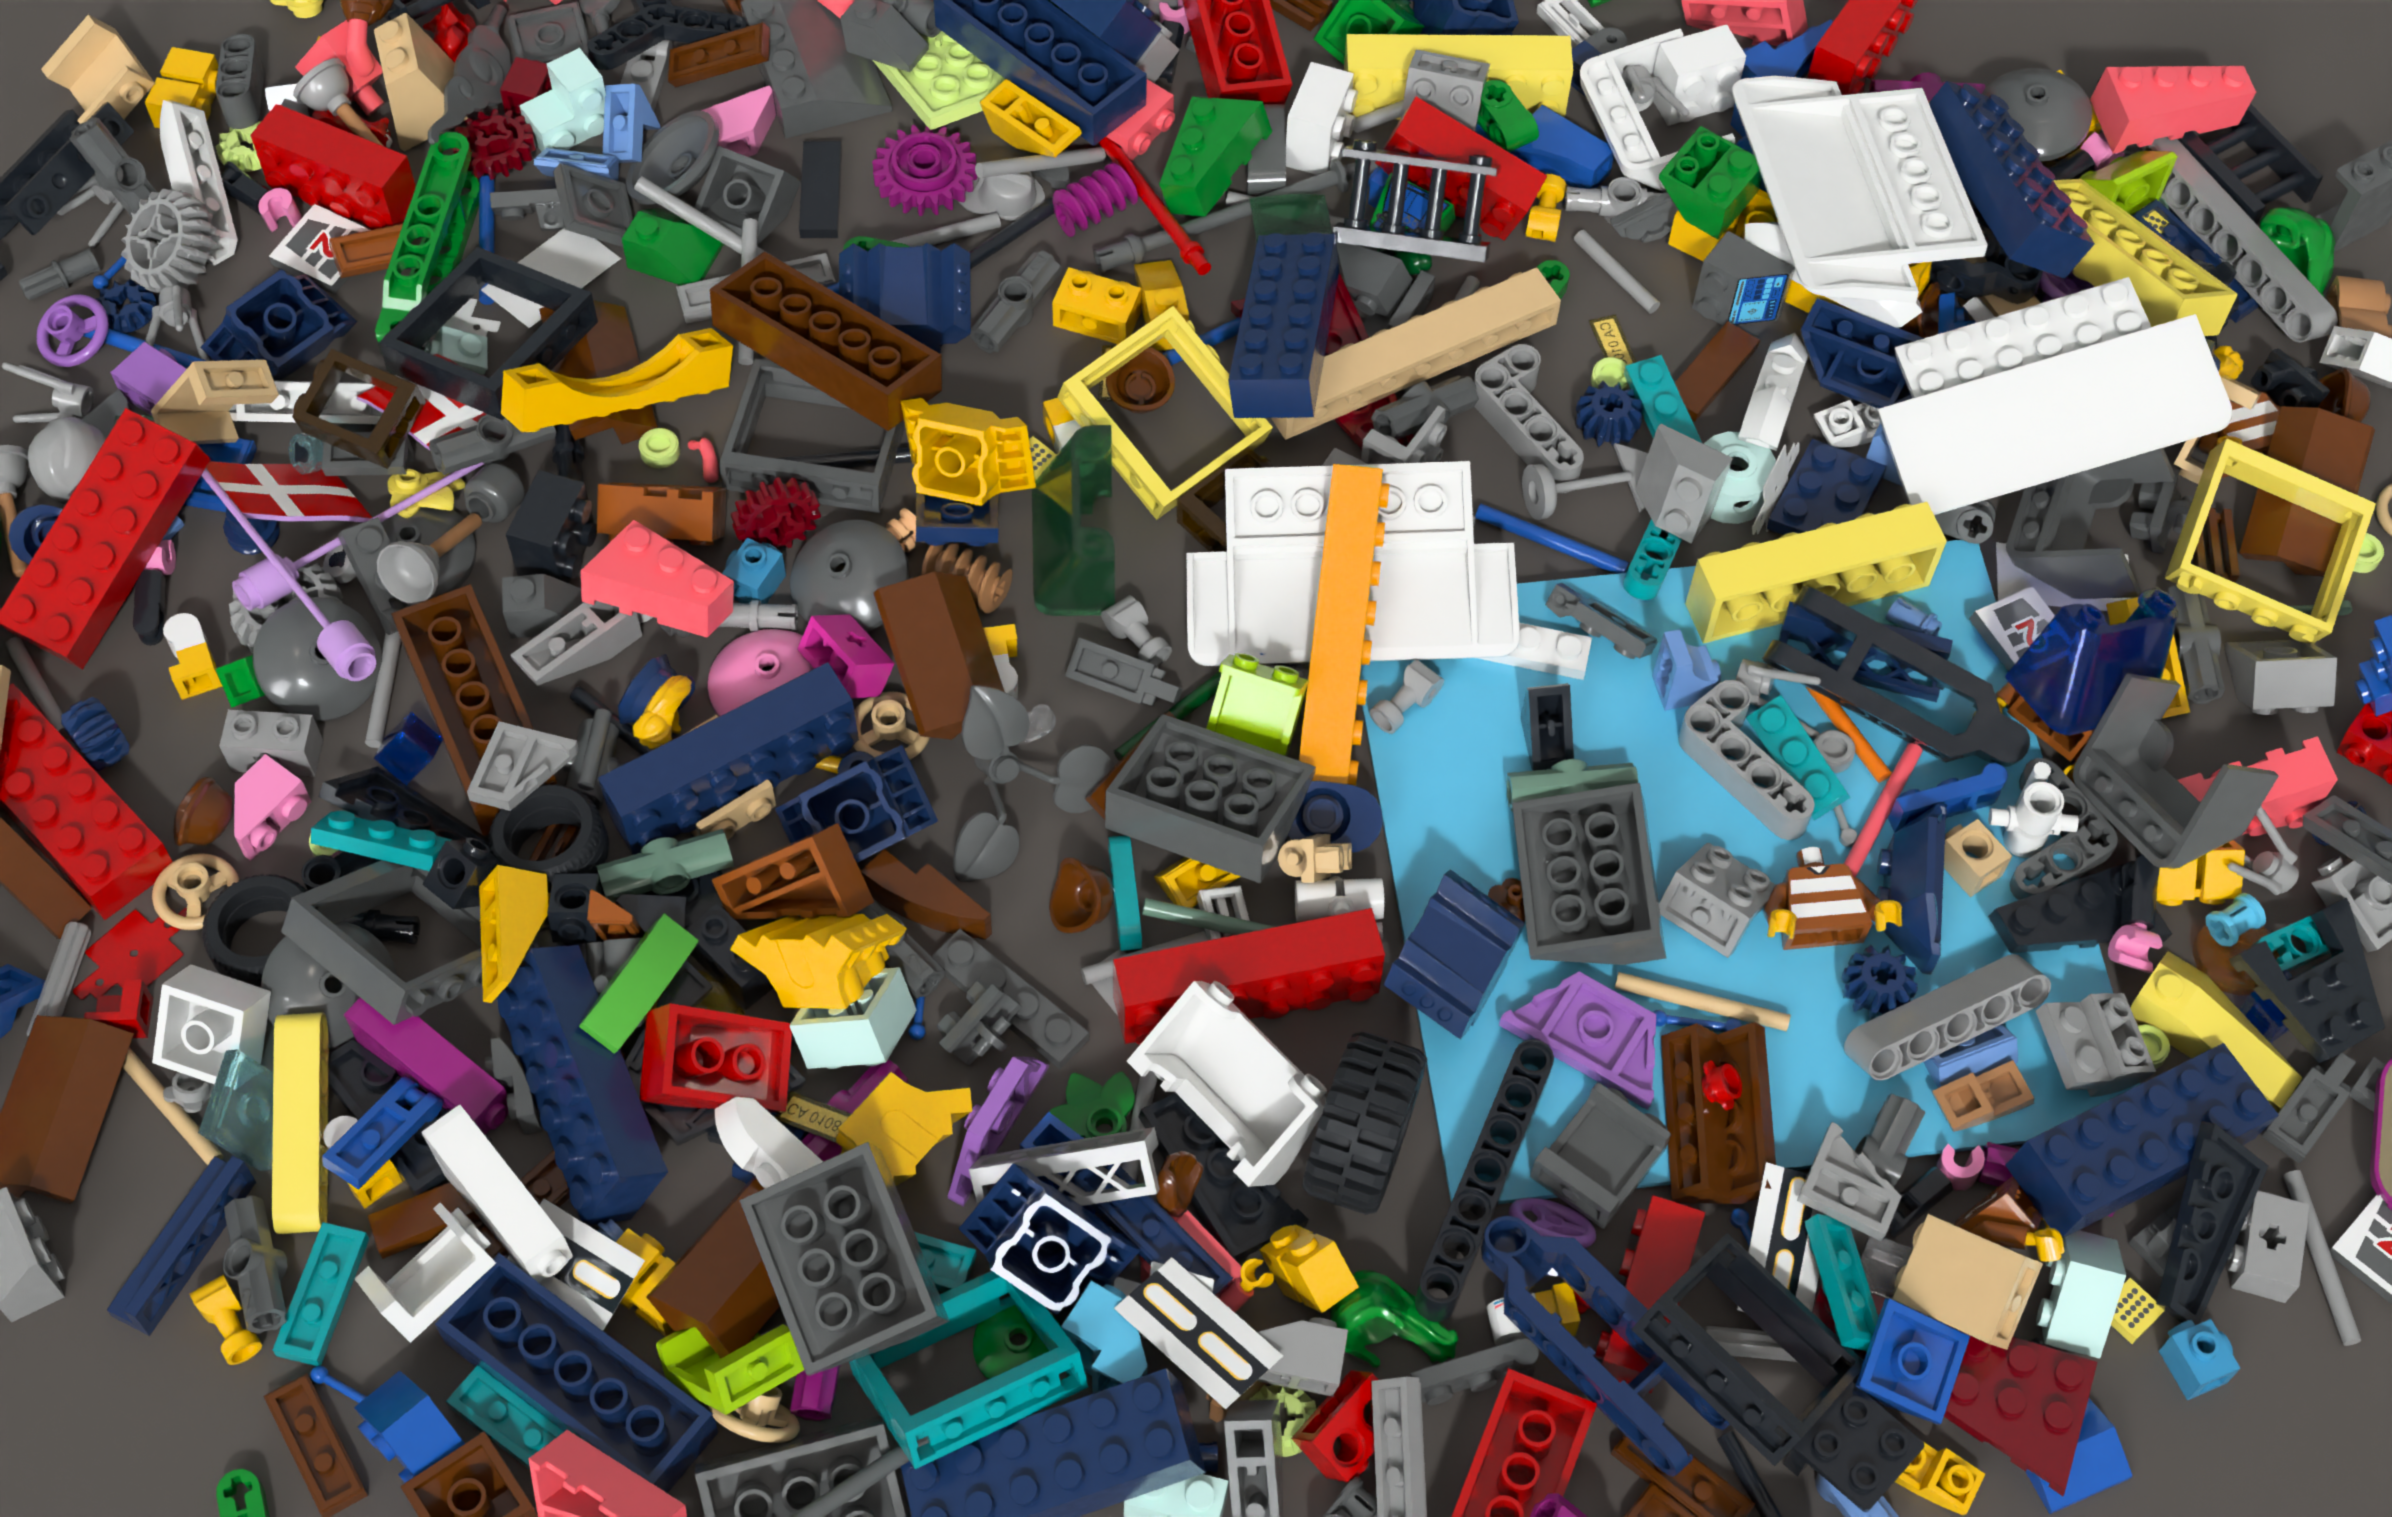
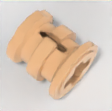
[886,508,925,552]

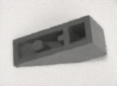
[1224,1400,1283,1517]

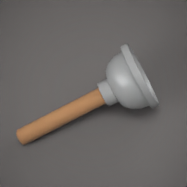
[292,58,383,146]
[0,445,29,578]
[377,513,482,604]

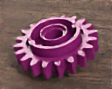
[872,125,977,216]

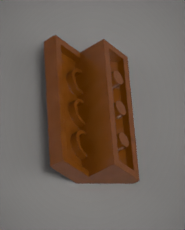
[539,300,658,445]
[2239,406,2375,577]
[873,571,1005,740]
[0,1015,134,1204]
[1661,1022,1776,1204]
[646,1175,780,1358]

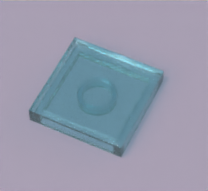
[198,1049,274,1171]

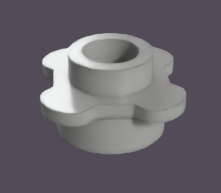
[163,1072,219,1113]

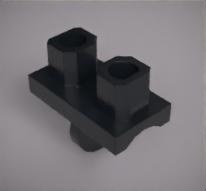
[2251,348,2330,408]

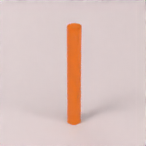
[1806,687,1892,783]

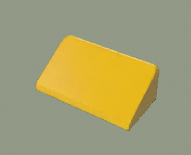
[1154,857,1240,908]

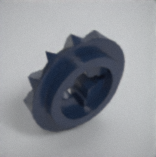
[92,278,157,333]

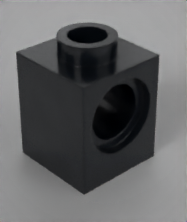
[422,837,502,910]
[547,873,602,943]

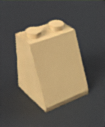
[374,13,468,151]

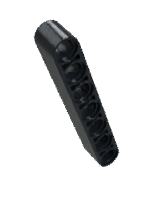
[1414,1039,1554,1322]

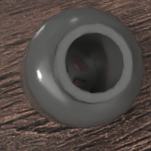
[463,463,525,523]

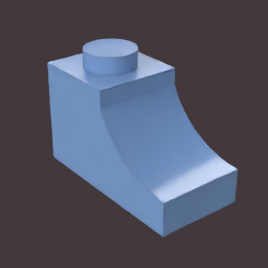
[1652,629,1721,711]

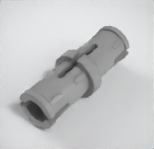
[718,600,798,632]

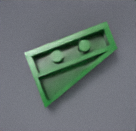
[1159,96,1272,217]

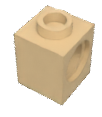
[1944,819,2012,897]

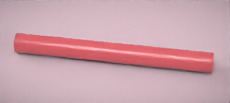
[1843,743,1923,877]

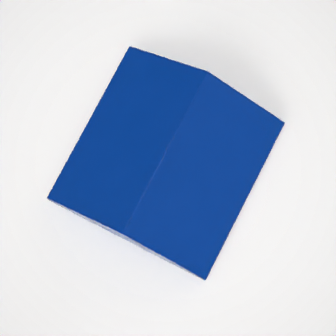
[1856,1298,1970,1424]
[2026,1398,2133,1514]

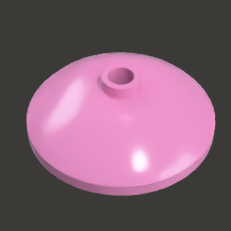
[708,629,814,717]

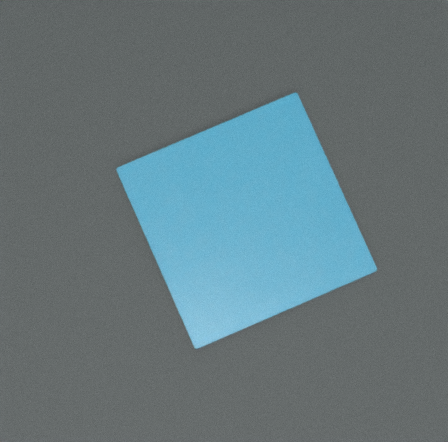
[1360,540,2140,1204]

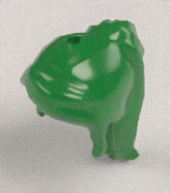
[2259,207,2335,297]
[1330,1270,1459,1368]

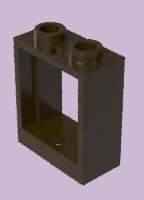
[292,348,426,469]
[1177,447,1273,552]

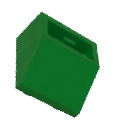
[1659,126,1762,239]

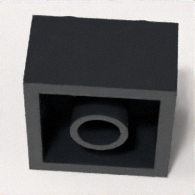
[506,470,597,583]

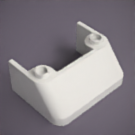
[1580,28,1735,193]

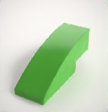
[579,913,699,1054]

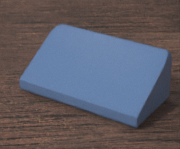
[534,148,619,181]
[1923,1024,2018,1088]

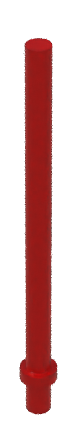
[1098,137,1211,275]

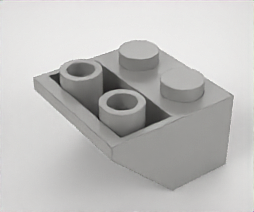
[0,1187,66,1323]

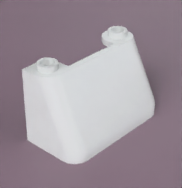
[1127,981,1327,1187]

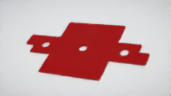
[73,908,187,1000]

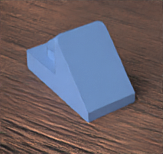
[603,84,661,163]

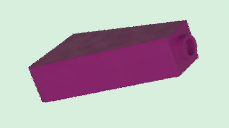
[344,997,509,1135]

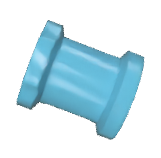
[2206,893,2266,947]

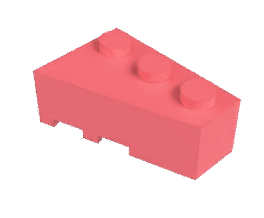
[1681,0,1808,47]
[581,520,734,638]
[528,1430,687,1517]

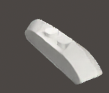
[160,100,238,266]
[1744,222,1922,328]
[1738,333,1808,451]
[229,381,383,424]
[715,1097,823,1188]

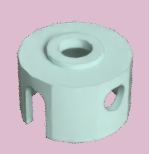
[1704,431,1776,524]

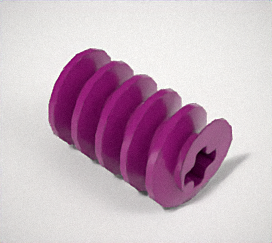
[1052,163,1138,237]

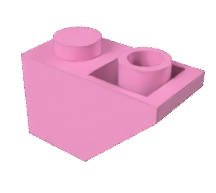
[701,85,776,157]
[234,754,311,861]

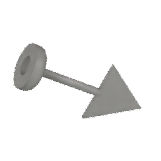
[1522,443,1648,520]

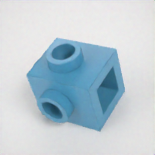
[722,538,786,604]
[2159,1319,2240,1400]

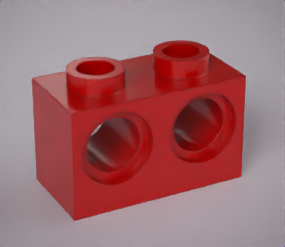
[2336,703,2392,785]
[1291,1370,1379,1482]

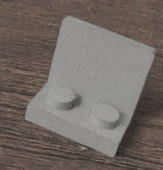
[1401,50,1490,131]
[1361,405,1447,464]
[1659,843,1776,958]

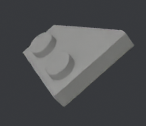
[467,721,579,811]
[1797,1122,1902,1241]

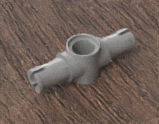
[1565,177,1663,225]

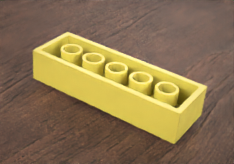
[1343,34,1573,120]
[2054,179,2238,336]
[1685,502,1947,644]

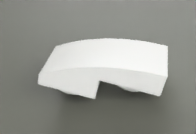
[1814,400,1880,448]

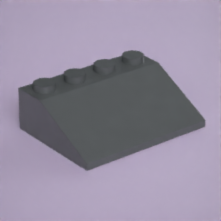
[740,0,892,139]
[1105,714,1316,884]
[1512,783,1667,965]
[740,1142,950,1376]
[695,1415,906,1517]

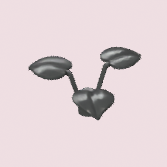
[953,685,1115,882]

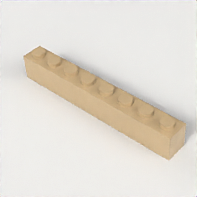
[1271,267,1561,440]

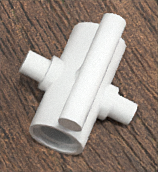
[1988,762,2078,858]
[1295,876,1384,939]

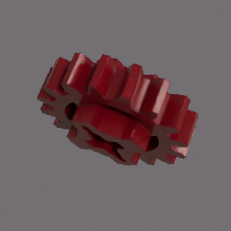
[452,109,536,180]
[731,477,821,549]

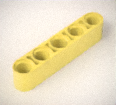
[272,1012,329,1234]

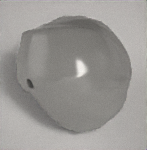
[28,417,106,504]

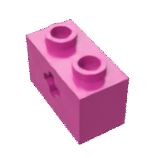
[797,614,895,698]

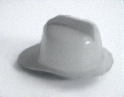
[958,172,1045,221]

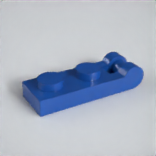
[1888,763,2008,833]
[322,1076,443,1190]

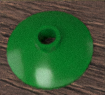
[973,1305,1061,1380]

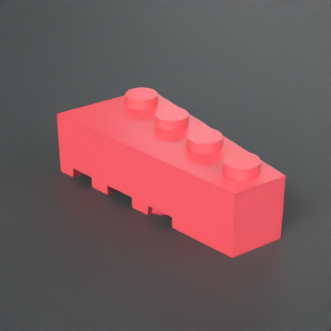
[2090,66,2256,154]
[2178,736,2338,836]

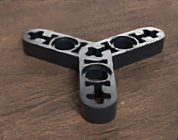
[587,0,747,70]

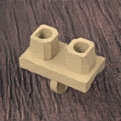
[1278,834,1352,883]

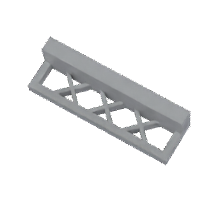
[969,1127,1160,1206]
[1371,1376,1427,1517]

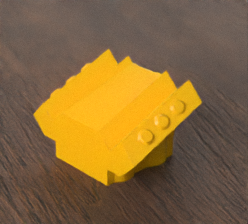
[901,398,1036,506]
[730,913,907,1009]
[836,1072,972,1186]

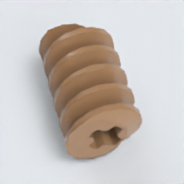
[921,542,1013,614]

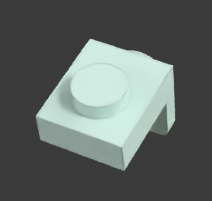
[424,326,488,375]

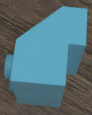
[1061,1281,1148,1394]

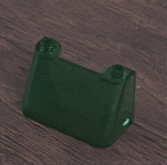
[1032,425,1115,616]

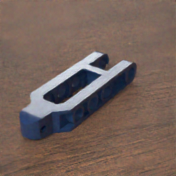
[1481,1216,1730,1477]

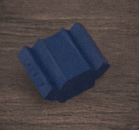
[1409,0,1519,35]
[839,243,971,353]
[200,269,358,381]
[775,745,938,863]
[1384,869,1525,1040]
[958,1163,1141,1315]

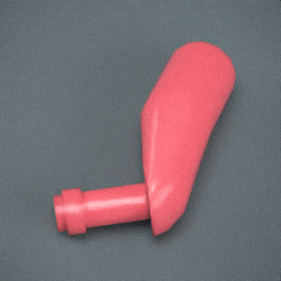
[688,438,719,483]

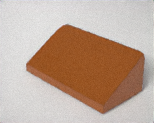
[587,889,645,941]

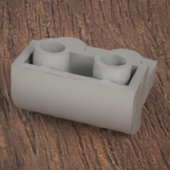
[2036,993,2156,1097]

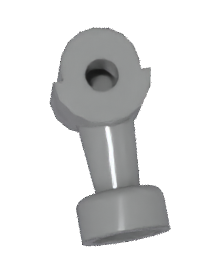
[1101,595,1172,667]
[1369,660,1444,734]

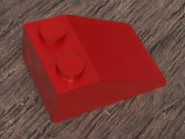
[639,1003,792,1113]

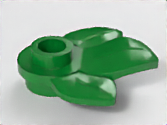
[1049,1071,1135,1139]

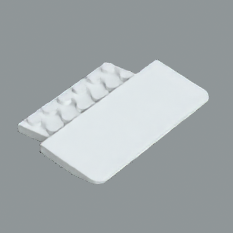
[1732,76,1987,303]
[1878,277,2232,515]
[1187,461,1519,666]

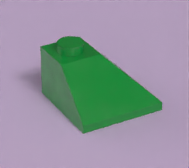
[1314,0,1425,65]
[621,208,724,285]

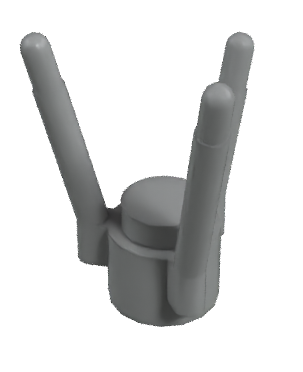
[1622,65,1690,117]
[57,167,124,248]
[145,285,210,361]
[2,362,94,423]
[1736,659,1821,739]
[2227,806,2299,895]

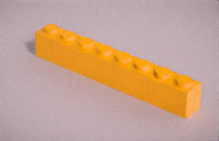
[1299,464,1390,786]

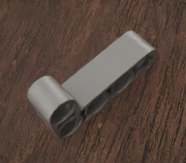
[1474,344,1584,493]
[1678,680,1815,840]

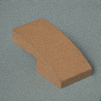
[1932,1060,2034,1132]

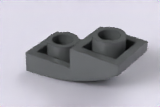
[485,1038,542,1135]

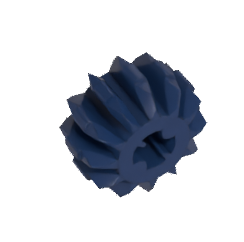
[1575,381,1642,448]
[61,697,129,771]
[1841,945,1918,1020]

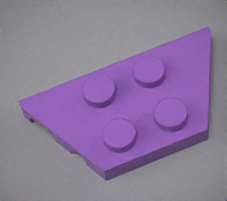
[1499,971,1656,1110]
[948,1056,1049,1207]

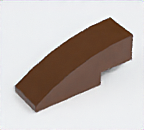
[861,849,992,940]

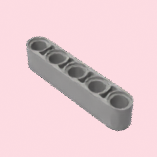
[1844,954,2051,1081]

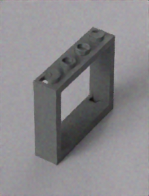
[719,359,905,513]
[281,860,524,1025]

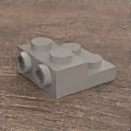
[2311,856,2392,952]

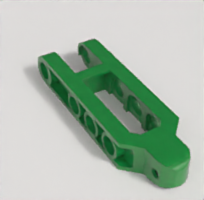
[375,132,480,354]

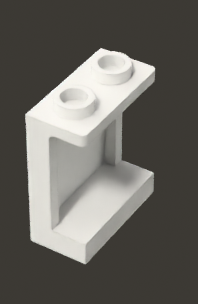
[355,1203,496,1343]

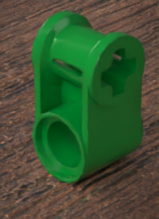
[1477,80,1539,152]

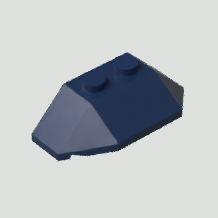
[1800,298,1924,409]
[1876,803,1947,975]

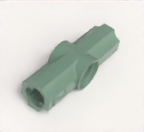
[1506,759,1638,811]
[596,829,734,902]

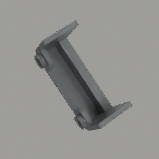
[2006,448,2175,599]
[2073,673,2279,869]

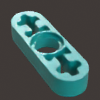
[1623,518,1682,600]
[1108,835,1142,951]
[2249,916,2331,974]

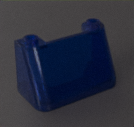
[2005,587,2178,735]

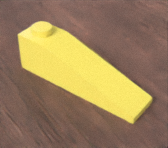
[2130,951,2302,1113]

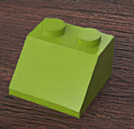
[2079,151,2178,215]

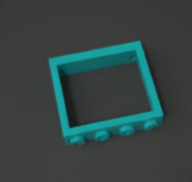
[849,1271,1088,1469]

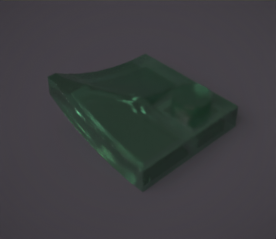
[1250,194,1332,245]

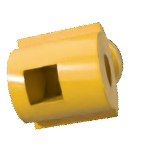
[1526,174,1567,242]
[189,1274,262,1365]

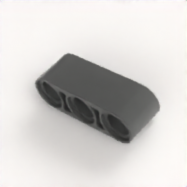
[215,34,265,129]
[1247,104,1286,196]

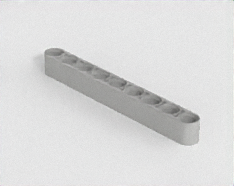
[2100,128,2338,343]

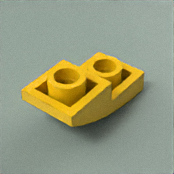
[1895,1442,1985,1515]

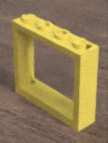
[1057,306,1273,520]
[2165,439,2376,643]

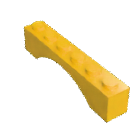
[501,328,733,432]

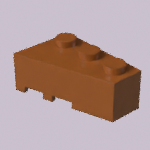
[597,482,726,545]
[712,823,874,919]

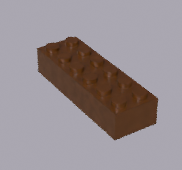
[710,251,942,431]
[391,584,557,836]

